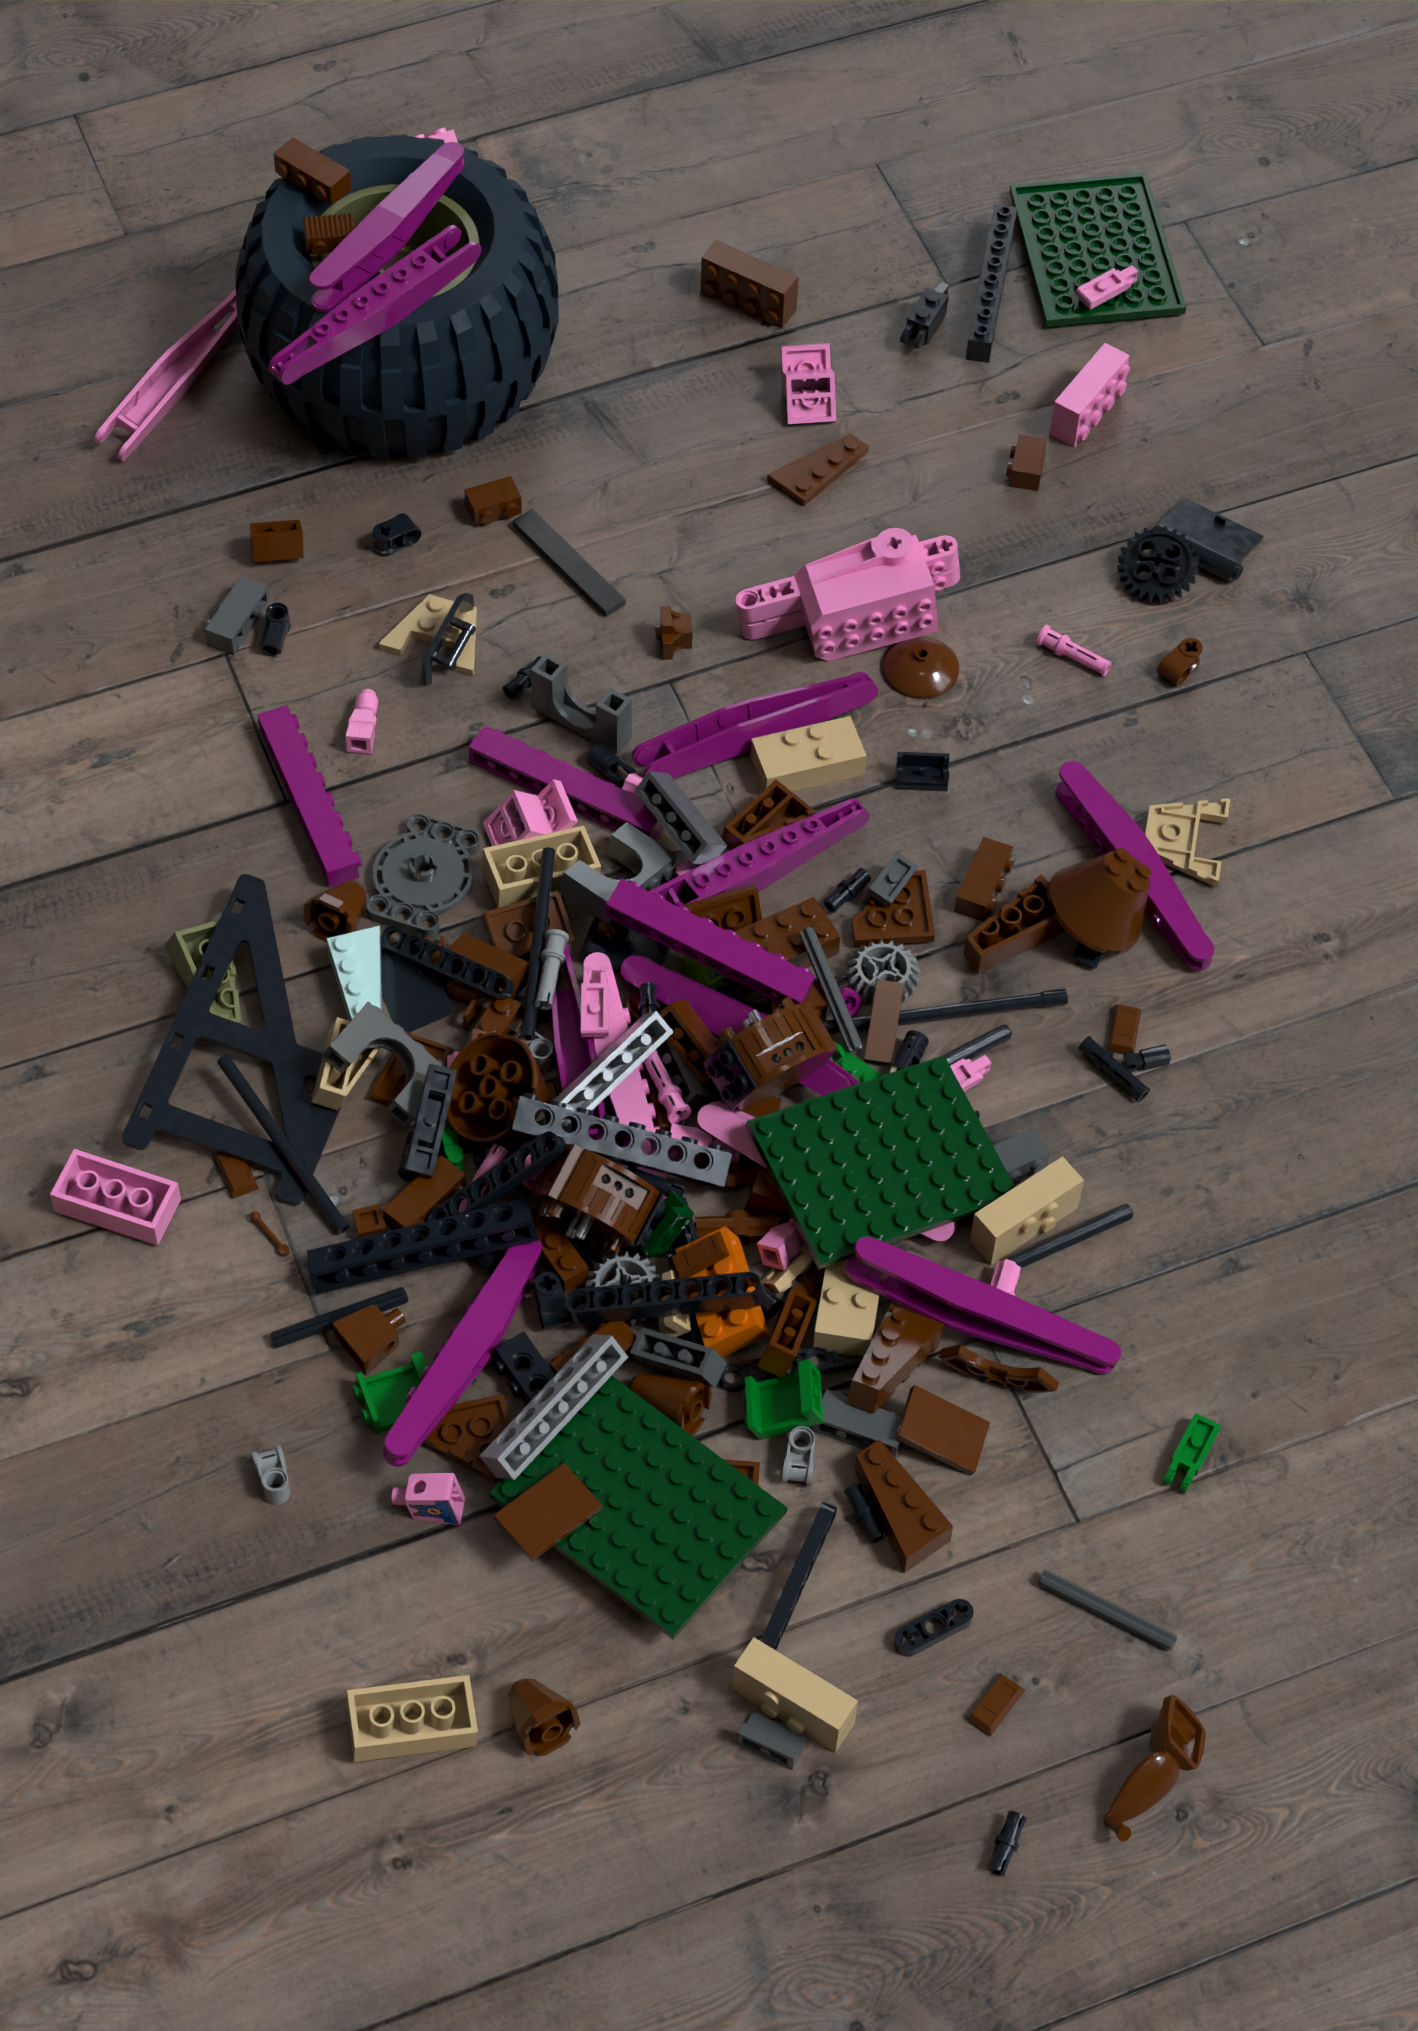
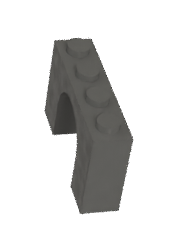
[531,653,632,754]
[559,822,677,925]
[321,1002,447,1128]

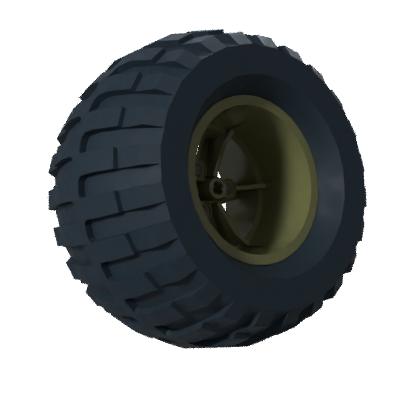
[235,134,559,459]

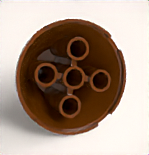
[1047,848,1152,954]
[447,1032,550,1142]

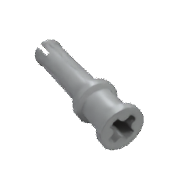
[535,929,569,1010]

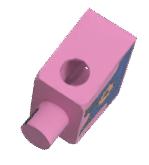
[392,1473,465,1525]

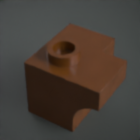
[655,606,693,660]

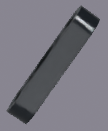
[894,1599,974,1657]

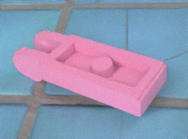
[581,966,610,1037]

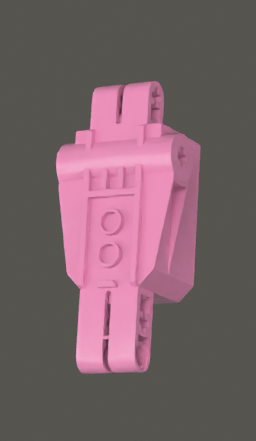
[736,528,960,661]

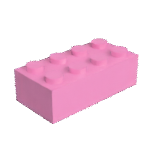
[1049,343,1130,447]
[50,1149,181,1246]

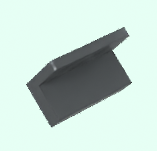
[862,852,918,908]
[737,1712,807,1770]

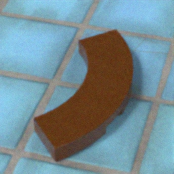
[939,1344,1059,1393]

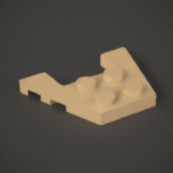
[379,594,477,677]
[1145,798,1230,887]

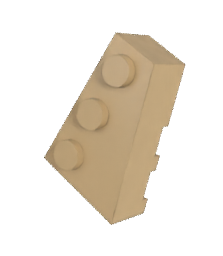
[311,1017,381,1110]

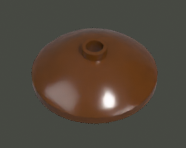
[883,636,959,699]

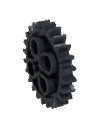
[1117,526,1199,605]

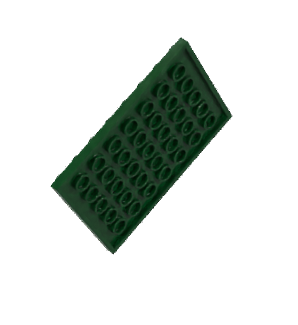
[1009,173,1186,327]
[746,1055,1015,1269]
[490,1375,787,1640]

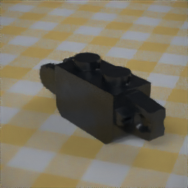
[900,282,949,349]

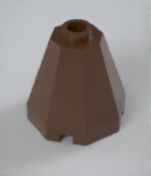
[304,880,367,942]
[508,1678,580,1756]

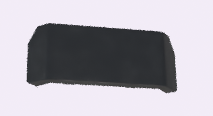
[421,593,476,686]

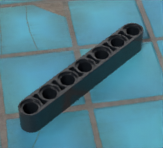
[565,1272,766,1324]

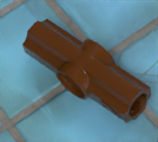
[695,1210,781,1246]

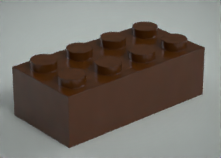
[700,240,799,328]
[734,897,841,995]

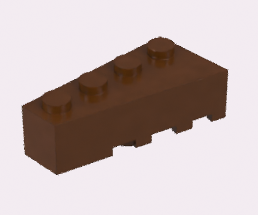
[964,874,1066,974]
[847,1304,944,1413]
[854,1439,953,1573]

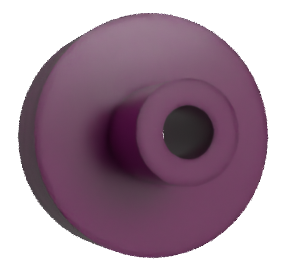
[840,988,861,1016]

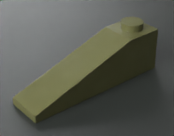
[165,920,241,1023]

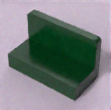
[641,1192,695,1256]

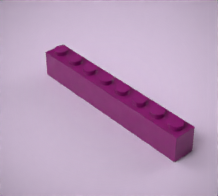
[257,705,362,888]
[469,725,664,840]
[605,878,815,1005]

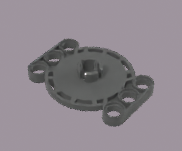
[366,814,480,937]

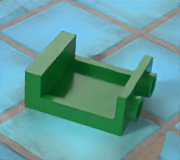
[352,1351,427,1435]
[743,1359,824,1440]

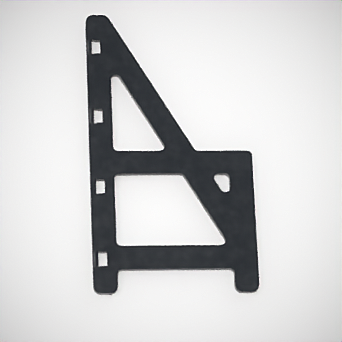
[122,874,343,1206]

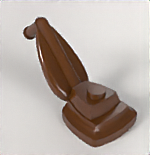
[1104,1695,1206,1841]

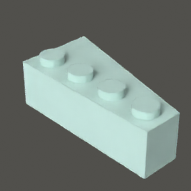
[327,926,382,1021]

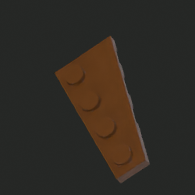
[767,433,869,506]

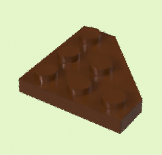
[852,870,935,946]
[424,1394,511,1482]

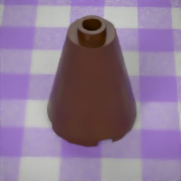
[628,1373,712,1436]

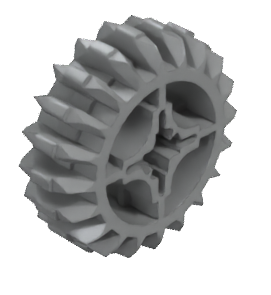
[846,939,920,1005]
[585,1251,662,1325]

